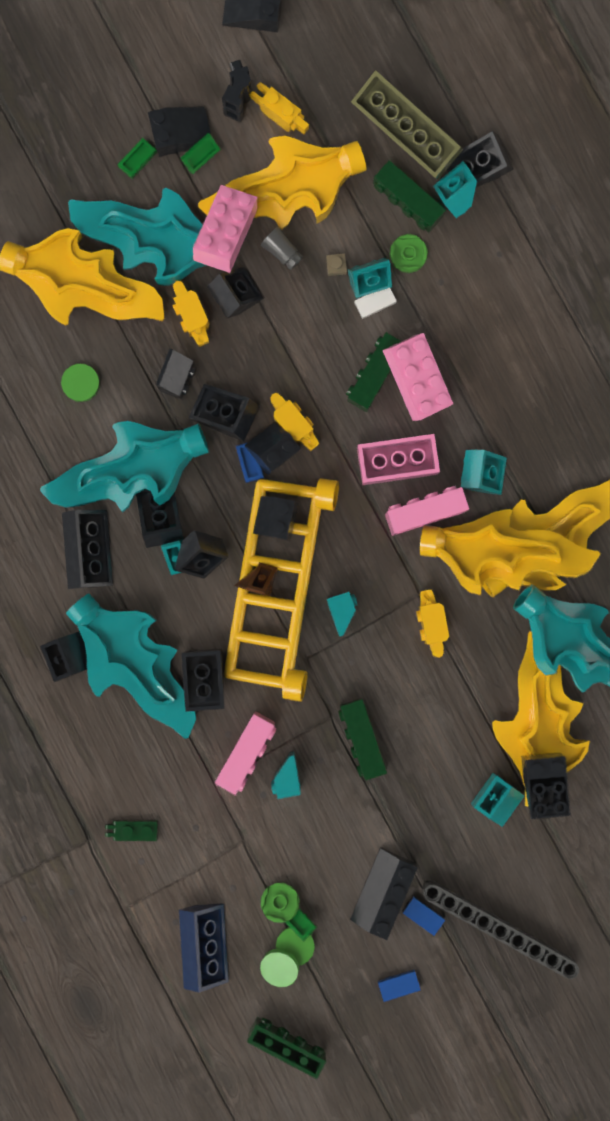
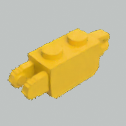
[249,82,309,134]
[172,281,210,347]
[270,393,319,451]
[416,590,449,658]

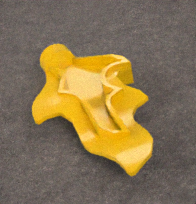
[198,136,366,230]
[0,228,165,326]
[482,479,610,597]
[420,509,600,595]
[492,631,590,807]

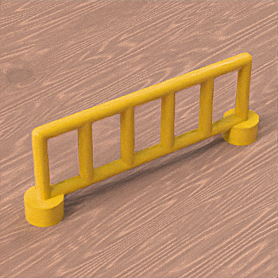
[224,478,339,702]

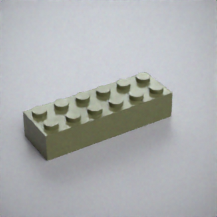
[351,70,464,180]

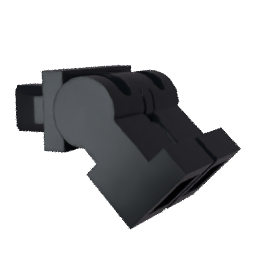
[222,60,251,123]

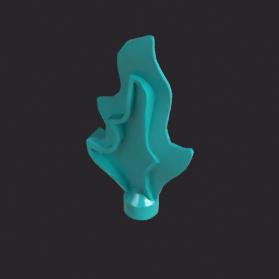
[68,188,206,286]
[40,421,209,513]
[513,584,610,693]
[66,593,196,739]

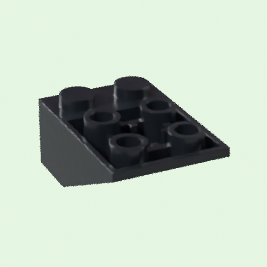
[521,753,571,819]

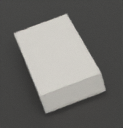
[354,288,397,319]

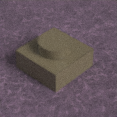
[326,254,347,276]

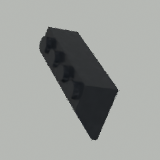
[62,510,113,589]
[350,847,418,940]

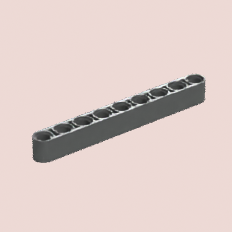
[422,880,579,979]

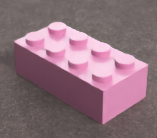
[193,185,257,273]
[383,333,453,421]
[357,434,440,485]
[385,486,469,536]
[215,711,277,795]

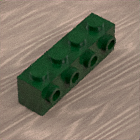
[247,1017,326,1079]

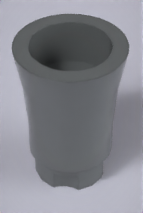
[261,226,303,270]

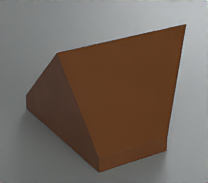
[234,562,278,596]

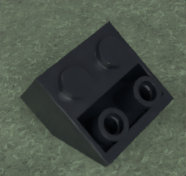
[40,631,87,682]

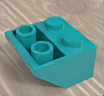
[471,773,524,827]

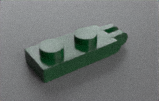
[105,820,158,841]

